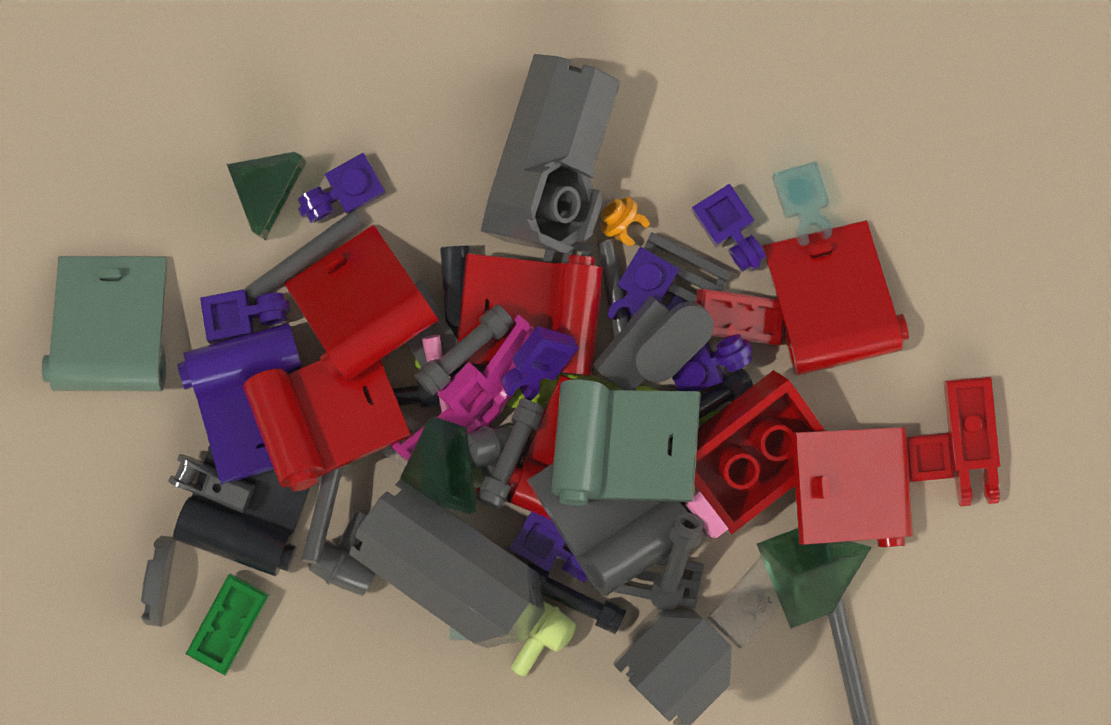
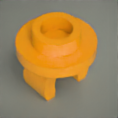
[600,197,650,247]

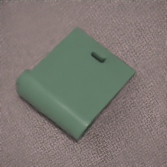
[42,256,167,391]
[551,379,701,506]

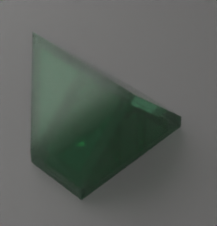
[226,152,307,241]
[400,417,476,514]
[756,528,872,629]

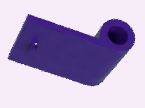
[177,323,302,485]

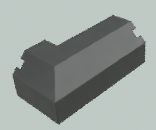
[481,54,620,254]
[349,479,545,648]
[613,609,732,725]

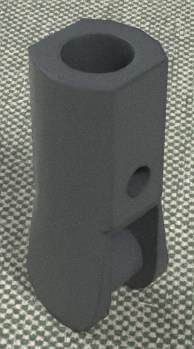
[168,454,255,513]

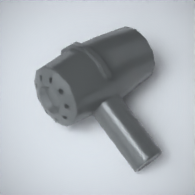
[460,426,528,478]
[308,511,376,596]

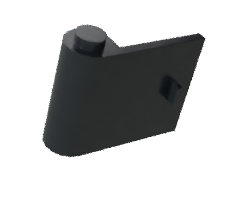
[173,445,310,577]

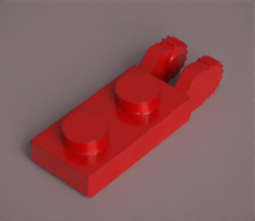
[943,377,1001,507]

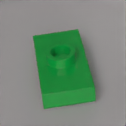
[185,573,271,676]

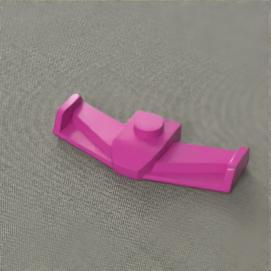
[391,314,534,475]

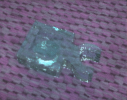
[772,161,832,246]

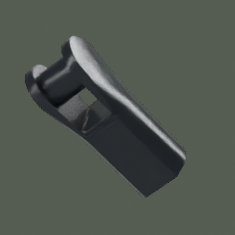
[440,246,469,329]

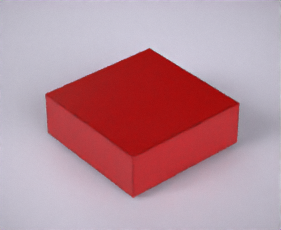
[906,433,954,482]

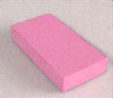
[685,492,728,539]

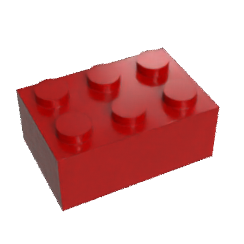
[669,370,826,535]

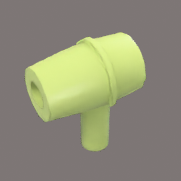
[511,601,576,677]

